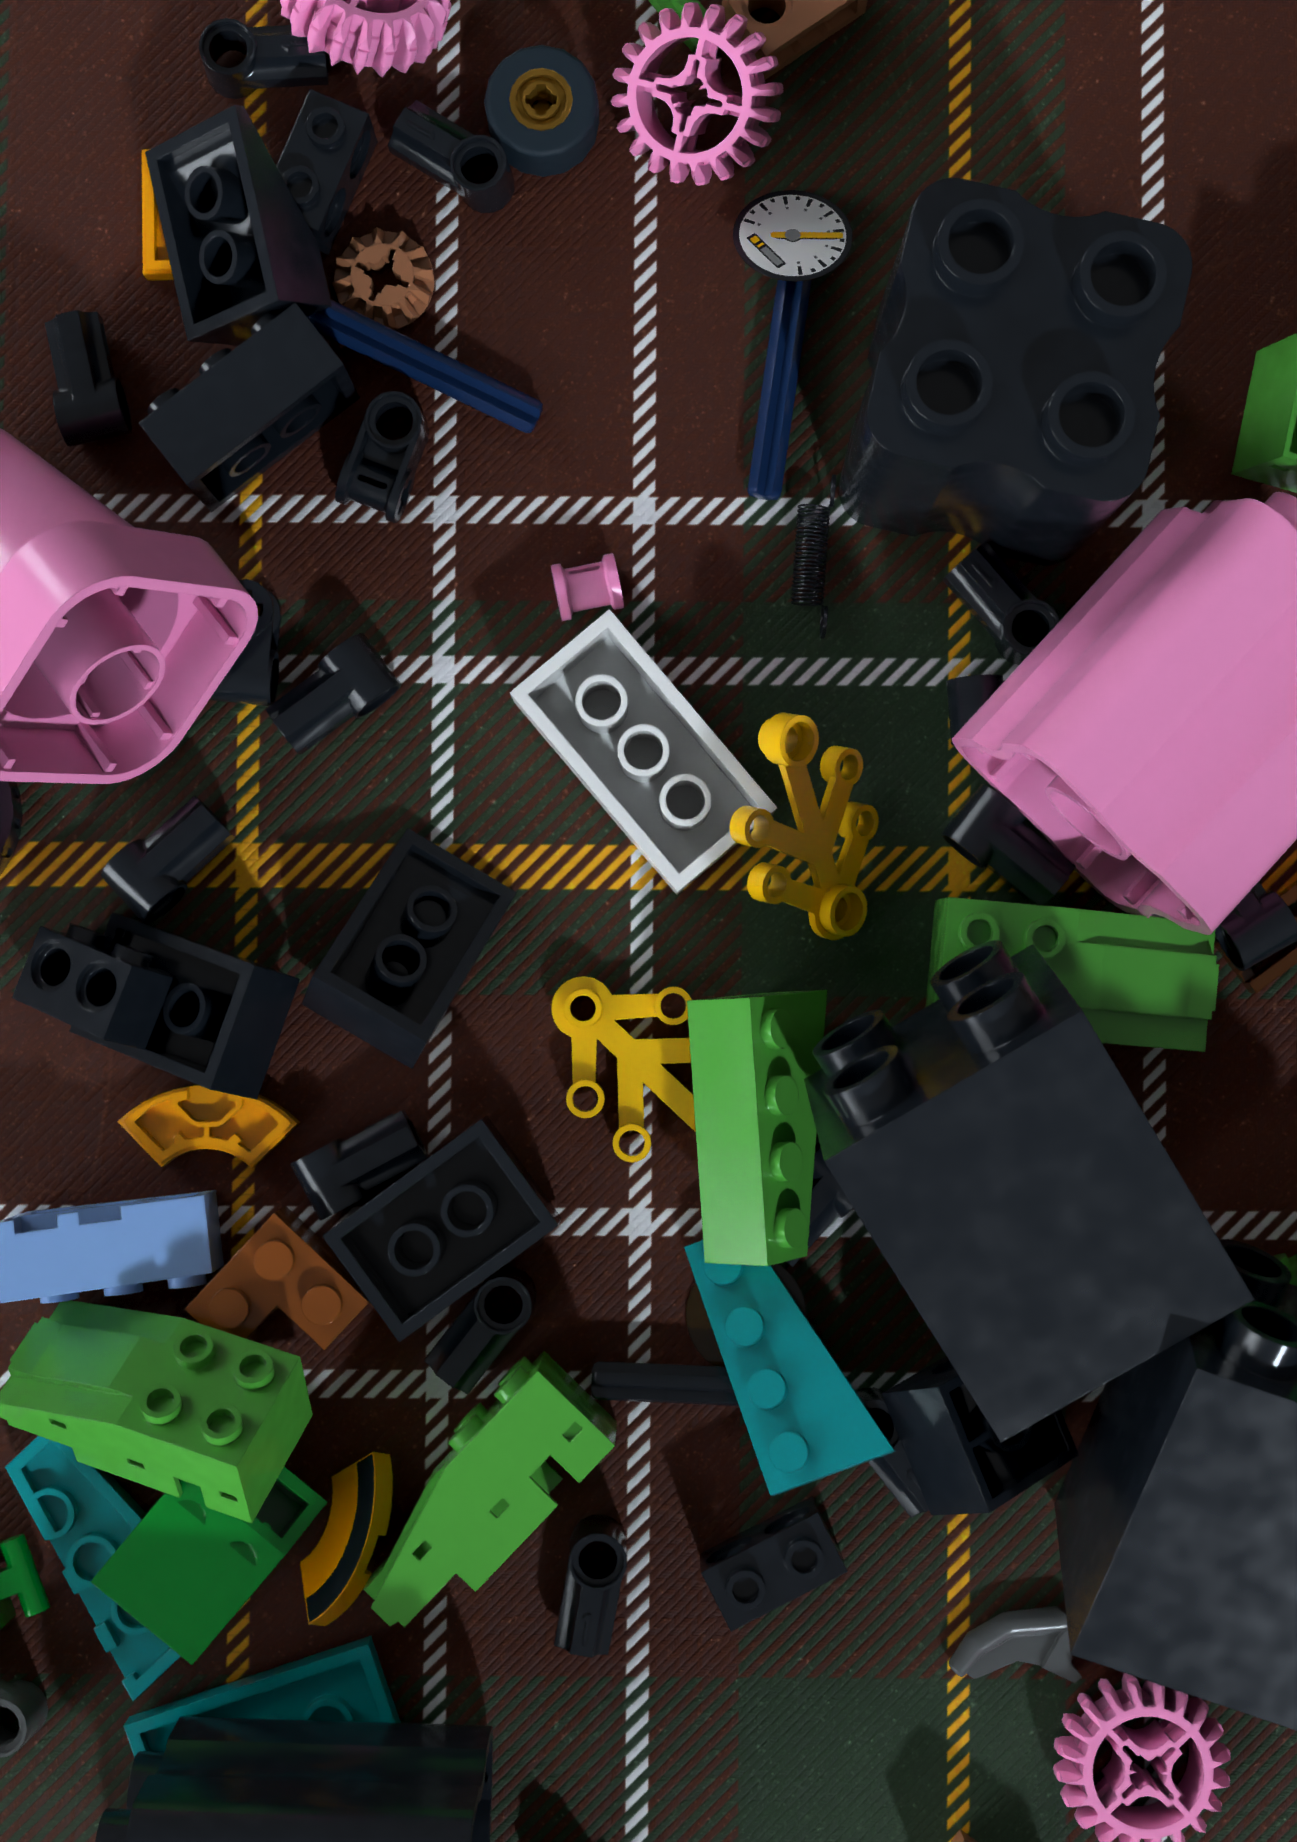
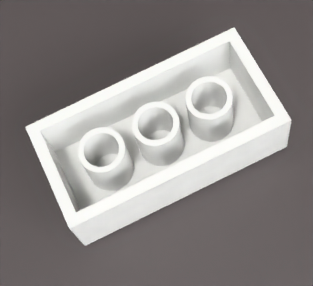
[510,609,777,895]

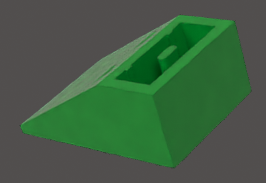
[90,1466,327,1665]

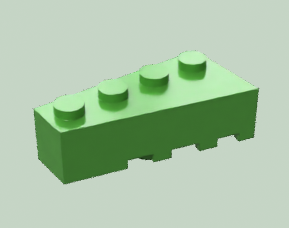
[687,990,827,1266]

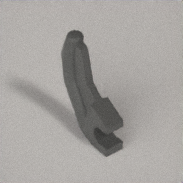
[949,1606,1082,1683]

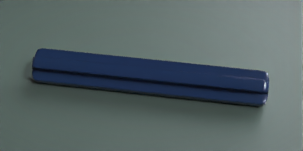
[747,280,812,500]
[307,300,543,433]

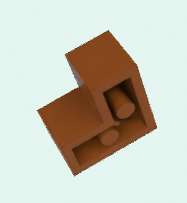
[185,1206,370,1350]

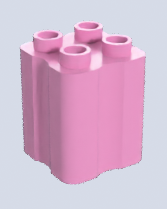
[952,492,1297,935]

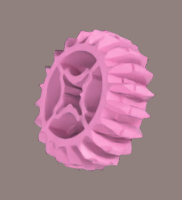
[280,0,451,78]
[610,2,783,186]
[1053,1673,1231,1842]

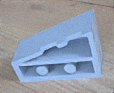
[0,1190,224,1304]

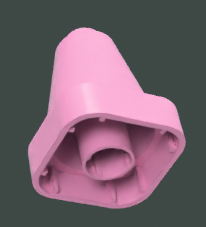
[0,428,258,784]

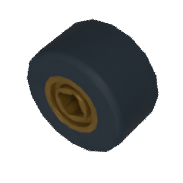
[484,45,600,177]

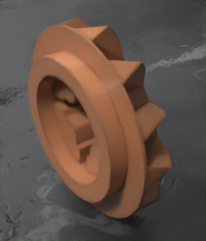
[333,227,435,330]

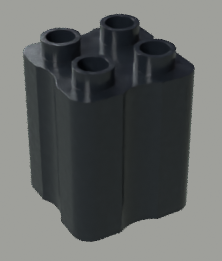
[839,178,1192,566]
[95,1716,493,1842]

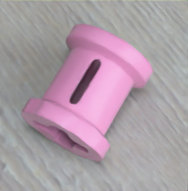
[550,553,624,621]

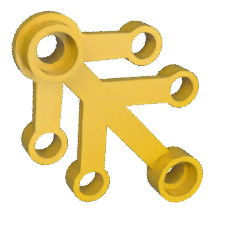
[729,712,879,940]
[551,976,696,1163]

